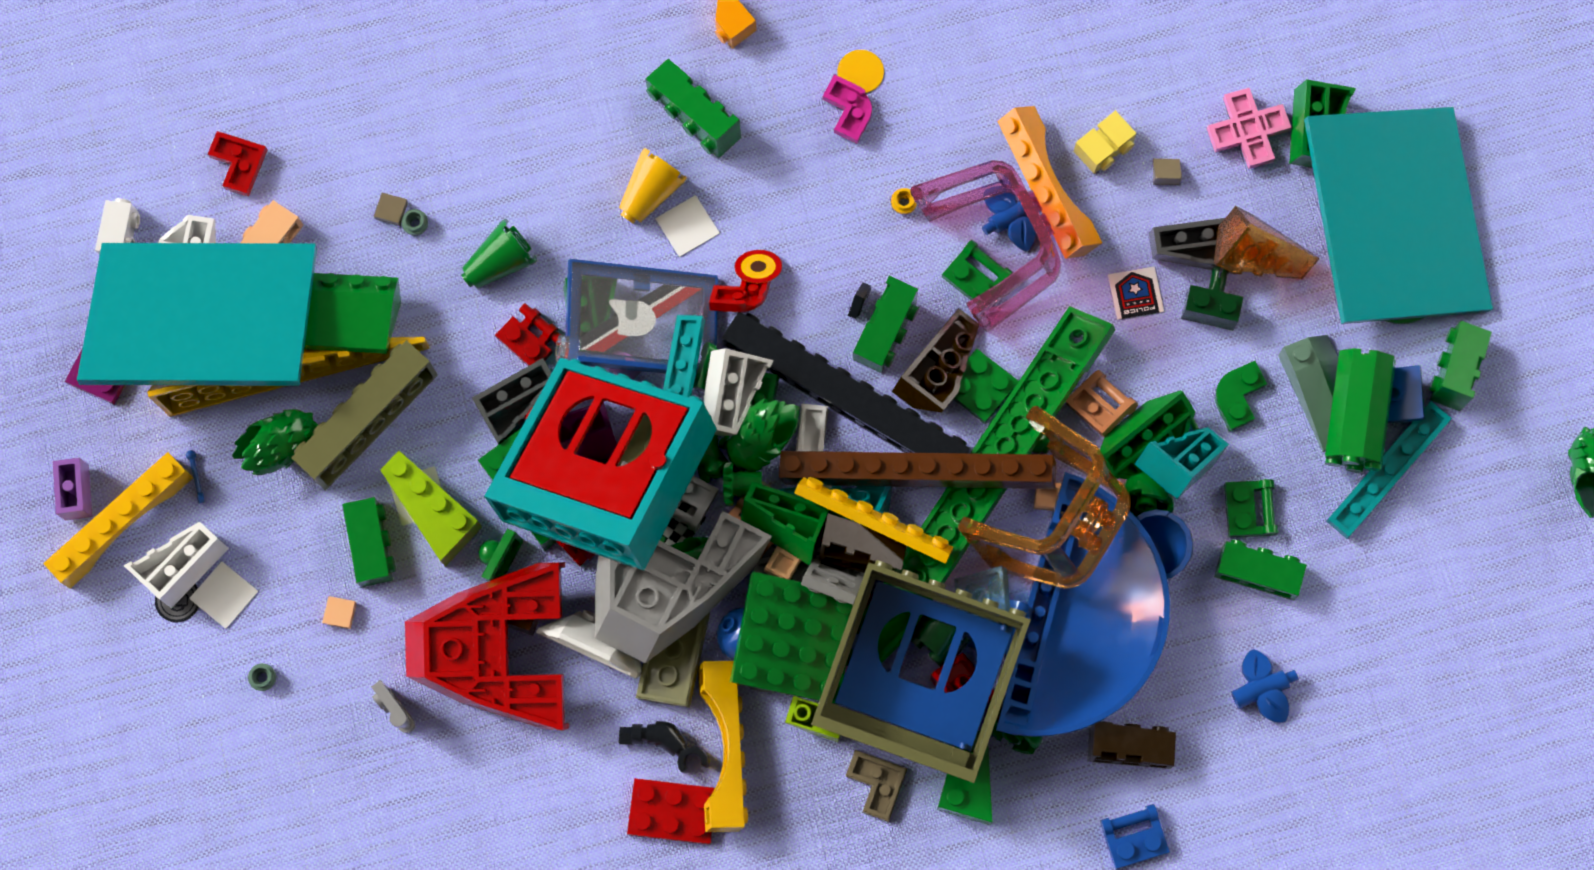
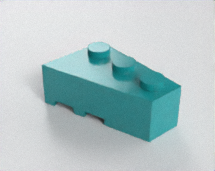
[1135,427,1229,499]

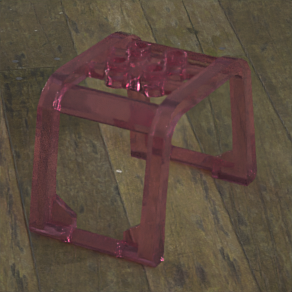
[910,160,1061,331]

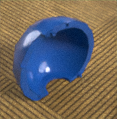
[1136,509,1193,579]

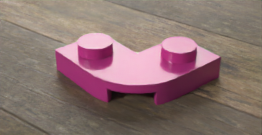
[822,74,872,144]

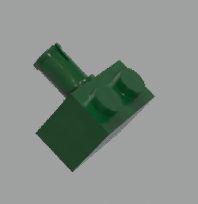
[1181,267,1244,331]

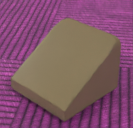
[1153,158,1182,185]

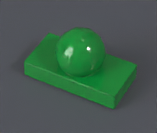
[478,528,524,582]

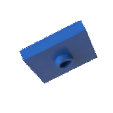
[1388,365,1425,423]

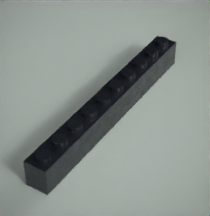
[722,312,969,453]

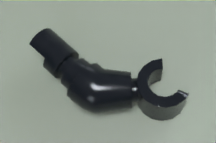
[619,721,710,773]

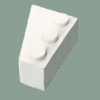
[703,348,774,436]
[124,522,229,609]

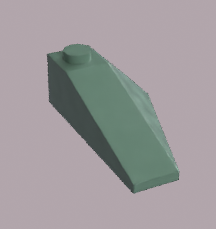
[1278,335,1338,452]

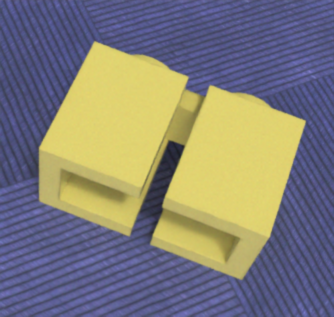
[1073,110,1136,174]

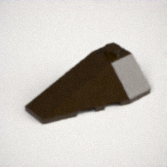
[891,308,979,413]

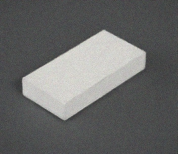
[796,403,828,451]

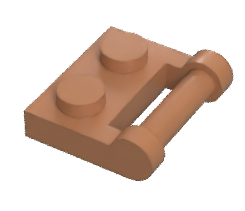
[1065,370,1138,437]

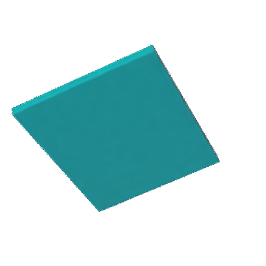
[1304,107,1493,324]
[77,243,317,386]

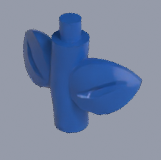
[982,187,1040,252]
[1231,649,1299,723]

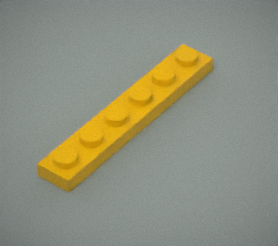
[794,477,954,564]

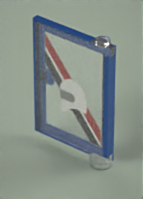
[555,259,718,377]

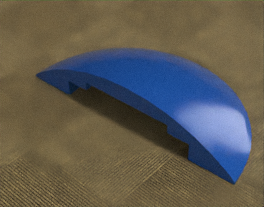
[996,472,1170,737]

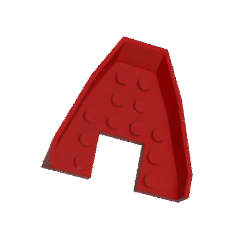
[405,562,569,731]

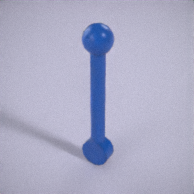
[186,450,205,504]

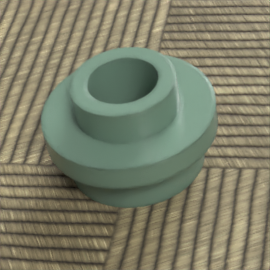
[401,209,428,236]
[248,663,276,691]

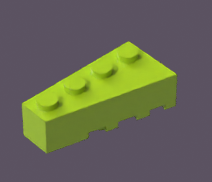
[380,451,482,567]

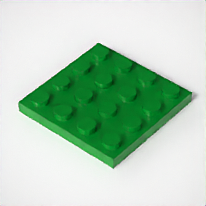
[730,572,854,704]

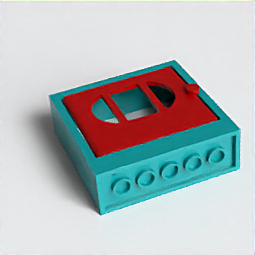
[484,357,717,571]

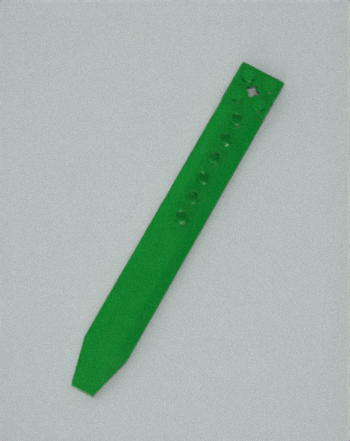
[846,306,1116,666]

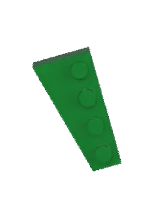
[645,59,741,159]

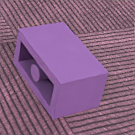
[52,457,93,521]

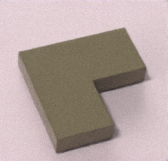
[846,750,907,822]

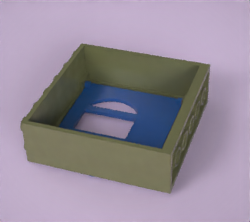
[811,560,1031,783]

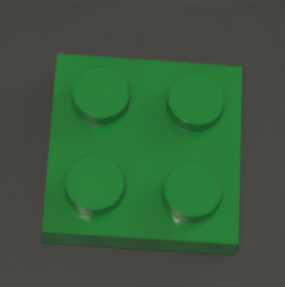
[953,349,1018,424]

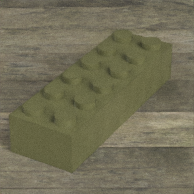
[291,340,438,491]

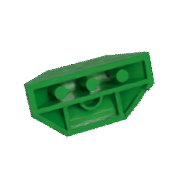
[1097,390,1196,479]

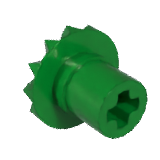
[723,462,762,506]

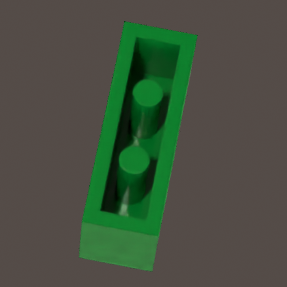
[342,497,396,588]
[1214,540,1307,601]

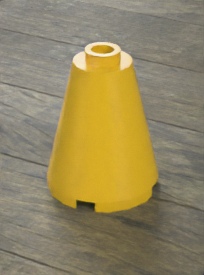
[619,148,687,224]

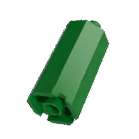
[1325,348,1396,473]

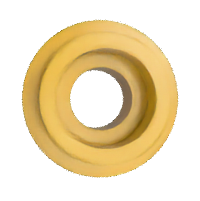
[891,188,917,214]

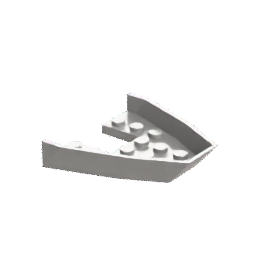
[595,461,772,663]

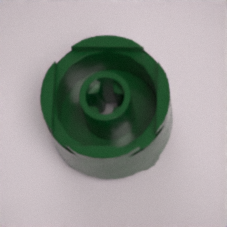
[911,615,970,667]

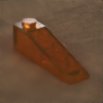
[1214,206,1319,279]

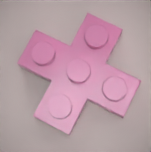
[1207,88,1291,169]

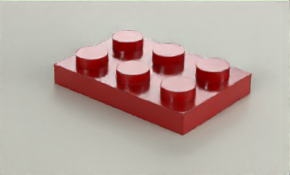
[627,778,715,845]

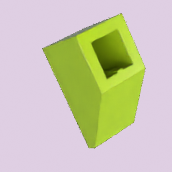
[785,696,840,742]

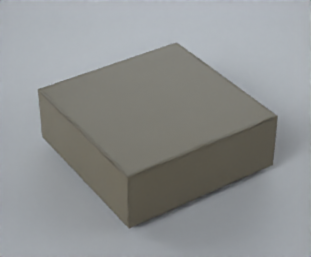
[374,193,408,226]

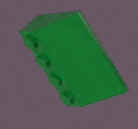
[304,273,401,354]

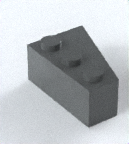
[472,358,551,445]

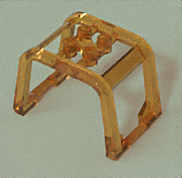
[958,406,1131,589]

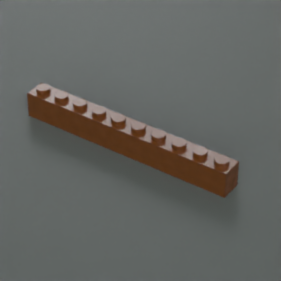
[779,451,1056,489]

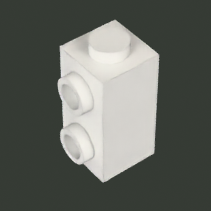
[95,198,140,255]

